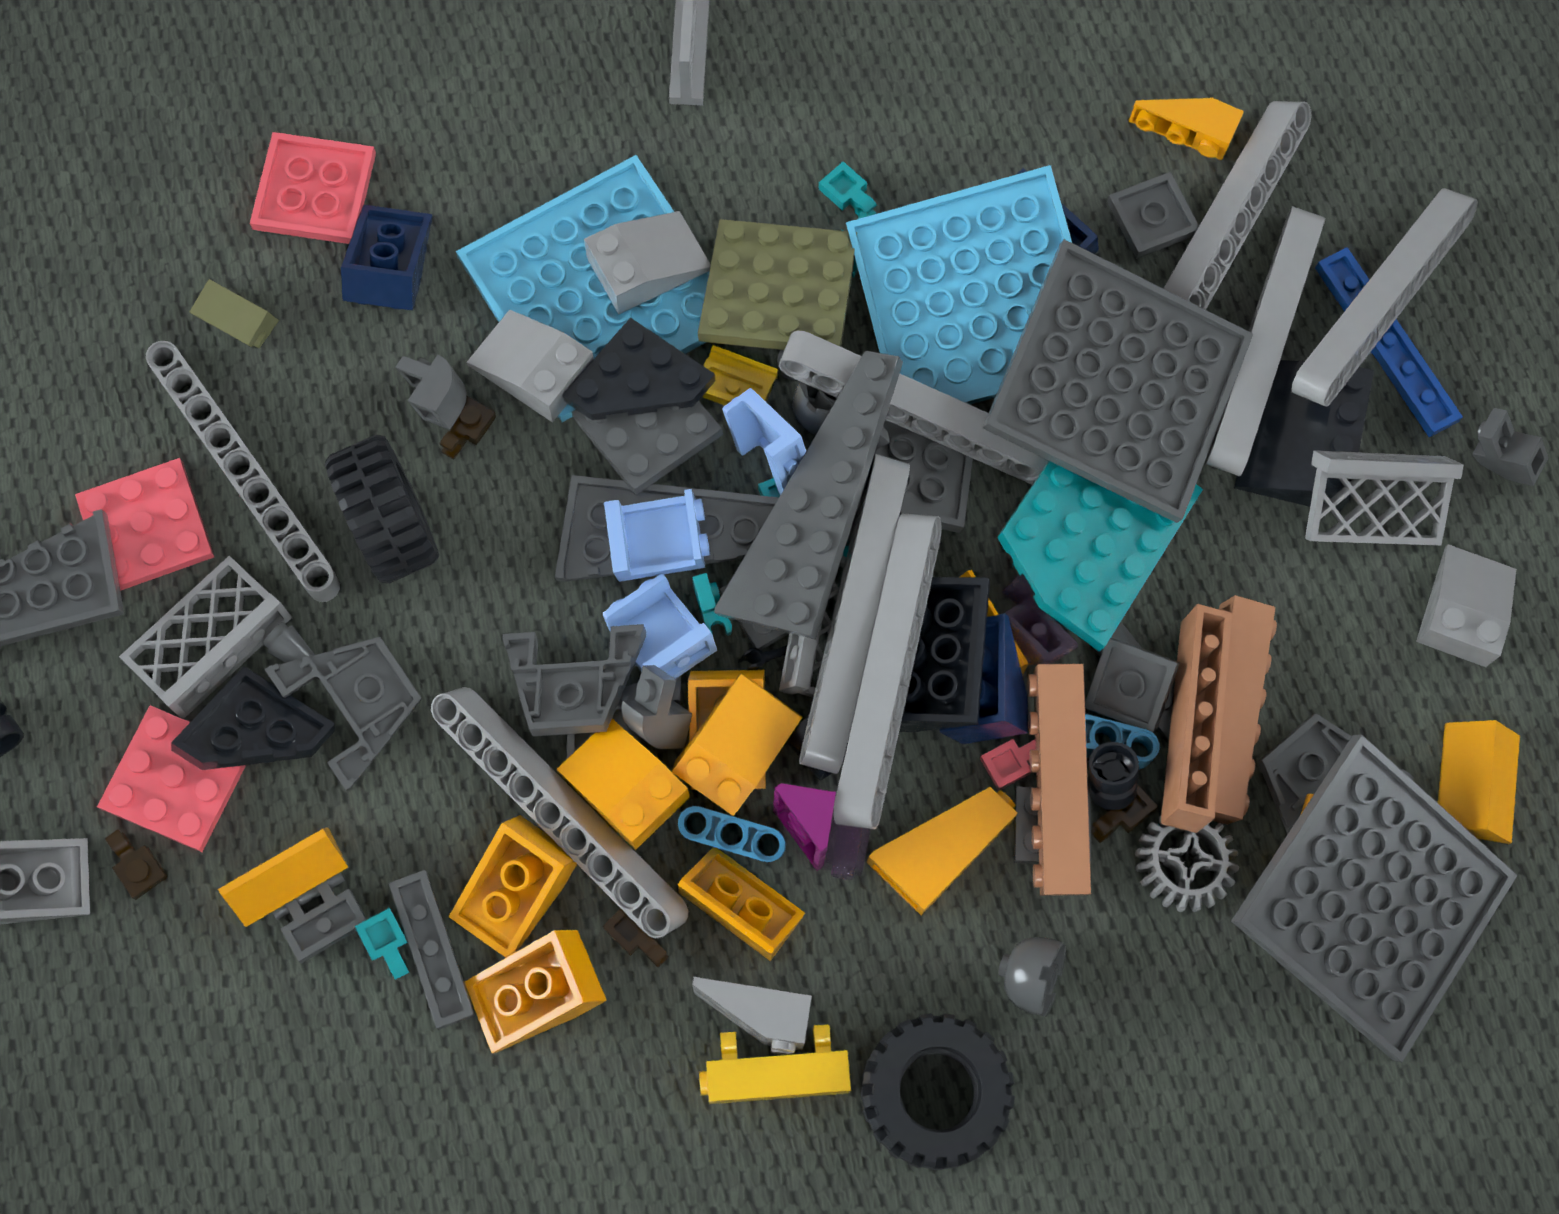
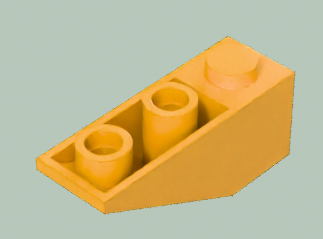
[1129,98,1244,160]

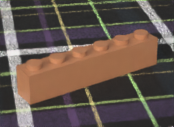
[1212,595,1277,825]
[1161,604,1232,833]
[1027,664,1091,896]

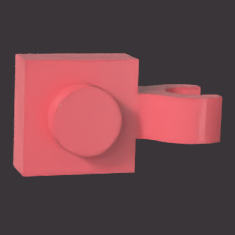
[980,738,1036,791]

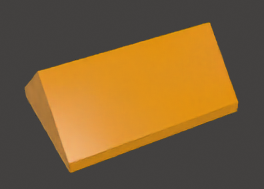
[1438,720,1520,844]
[218,827,348,927]
[678,847,805,961]

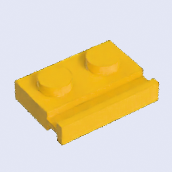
[702,345,778,406]

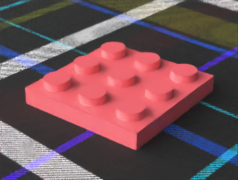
[250,132,376,244]
[75,458,214,591]
[97,705,246,852]

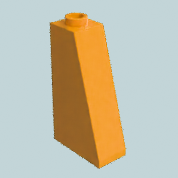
[867,787,1018,915]

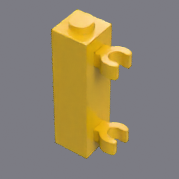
[699,1024,851,1104]

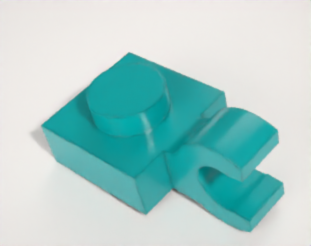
[819,162,877,216]
[692,573,732,636]
[355,908,409,980]

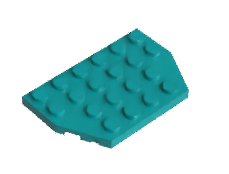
[997,461,1203,651]

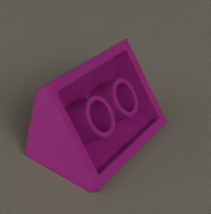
[773,783,836,871]

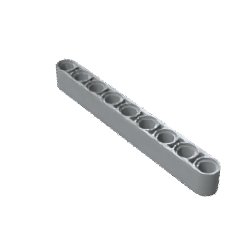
[1163,101,1312,310]
[1292,188,1478,407]
[1205,206,1325,476]
[779,331,1049,485]
[146,341,340,602]
[799,453,910,774]
[833,513,942,830]
[431,687,688,938]

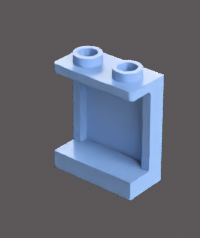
[722,388,806,495]
[604,489,710,582]
[603,574,717,679]

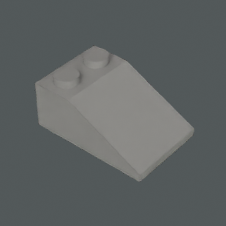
[584,211,711,314]
[466,310,594,423]
[1416,544,1516,667]
[0,838,90,924]
[693,977,812,1055]

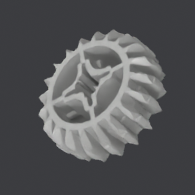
[1135,815,1239,912]

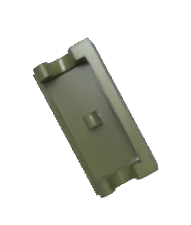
[189,279,279,348]

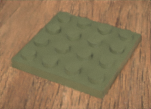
[698,219,857,350]

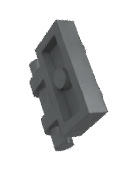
[272,872,367,964]

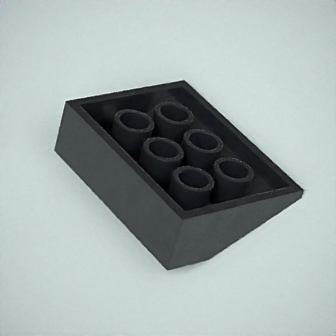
[1234,360,1374,513]
[877,577,990,732]

